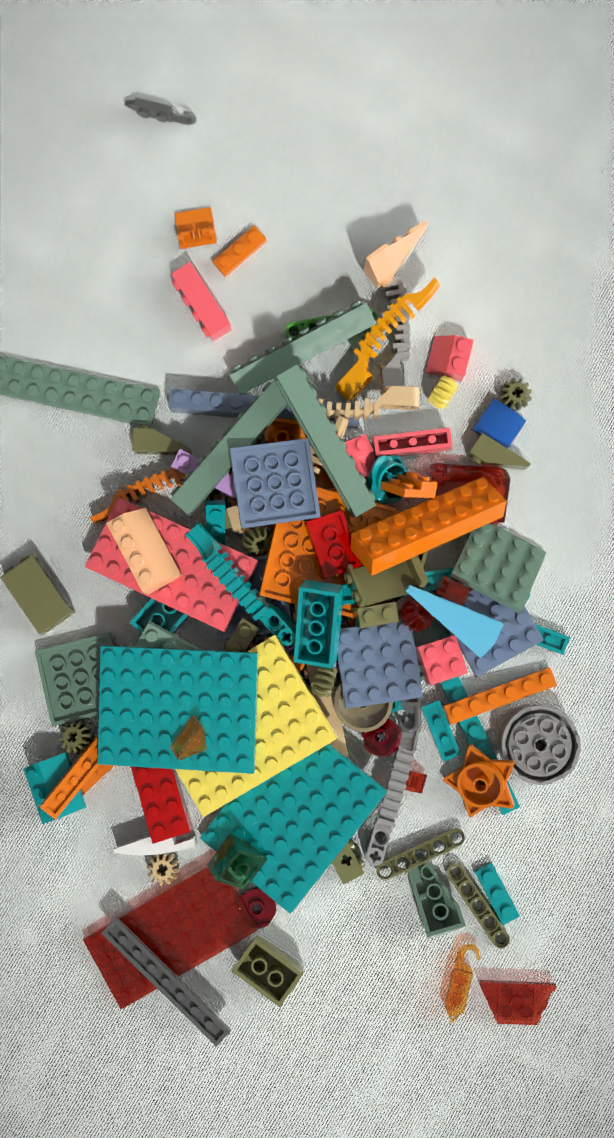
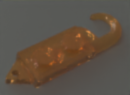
[444,944,481,1024]

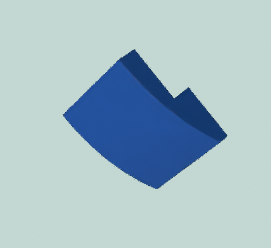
[472,398,526,449]

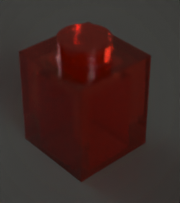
[436,576,471,606]

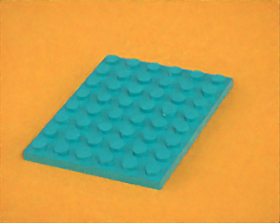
[98,645,259,774]
[200,744,388,914]

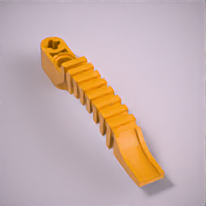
[335,277,440,402]

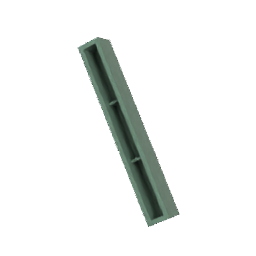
[229,300,377,394]
[274,365,376,517]
[170,381,288,516]

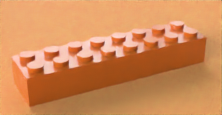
[351,476,506,576]

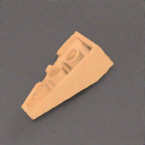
[363,220,428,289]

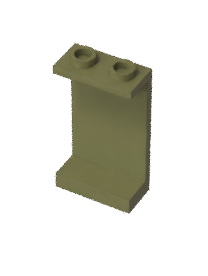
[0,555,75,635]
[344,555,429,608]

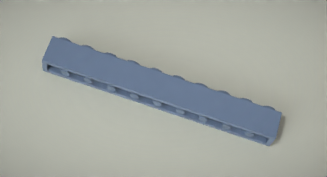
[168,388,361,428]

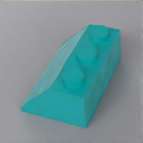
[23,752,86,824]

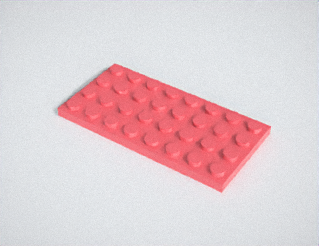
[85,498,258,632]

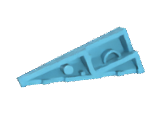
[405,584,504,658]

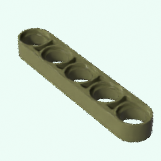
[376,828,465,881]
[446,862,510,948]

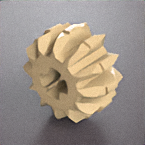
[146,853,180,886]

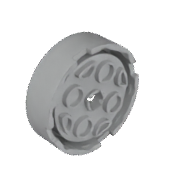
[498,705,581,785]

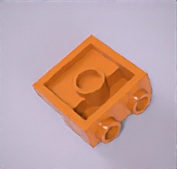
[380,471,437,498]

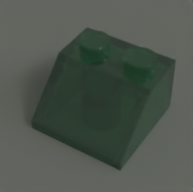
[207,834,267,890]

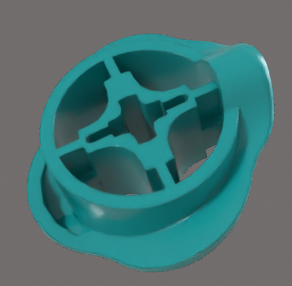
[367,455,408,505]

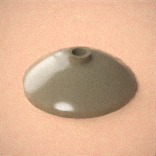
[334,683,393,732]

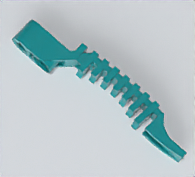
[186,523,296,646]

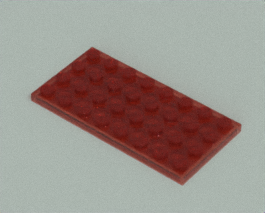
[83,859,258,1010]

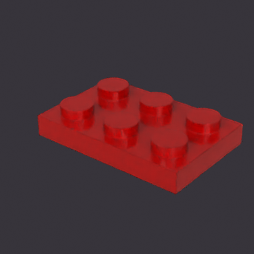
[304,510,361,579]

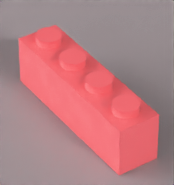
[171,262,232,341]
[372,427,452,460]

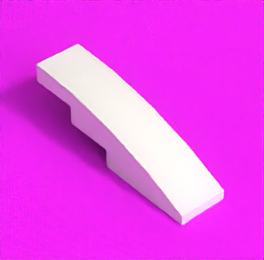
[113,834,198,855]

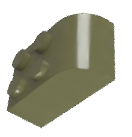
[231,936,304,1007]

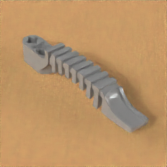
[381,276,411,391]
[365,717,422,866]

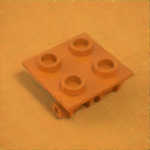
[174,207,217,249]

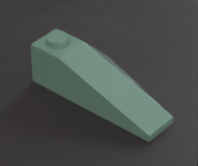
[404,853,466,939]

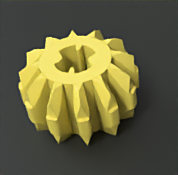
[428,375,458,409]

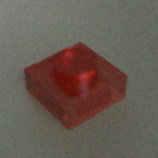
[405,771,427,793]

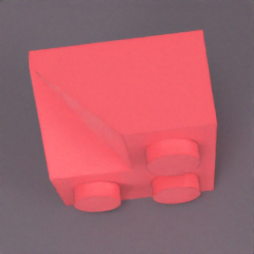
[345,434,375,479]

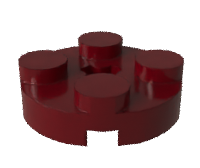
[362,718,402,757]
[237,887,277,929]

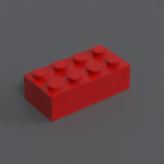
[131,766,193,844]

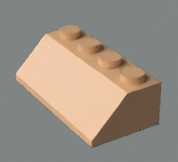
[106,508,182,595]

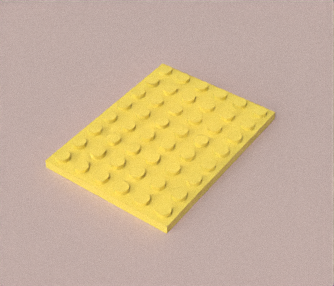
[175,635,338,817]

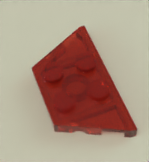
[479,980,556,1025]

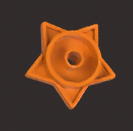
[443,744,515,817]

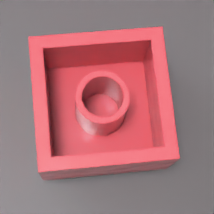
[415,635,468,685]

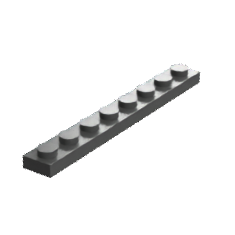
[101,916,231,1047]

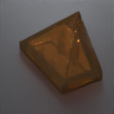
[170,716,207,760]

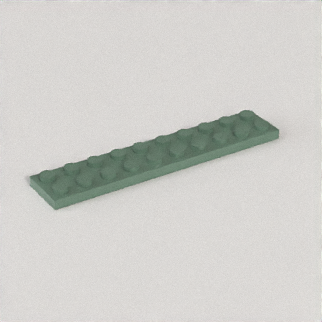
[0,356,160,428]

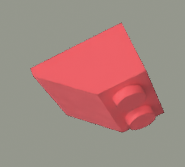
[425,335,474,382]

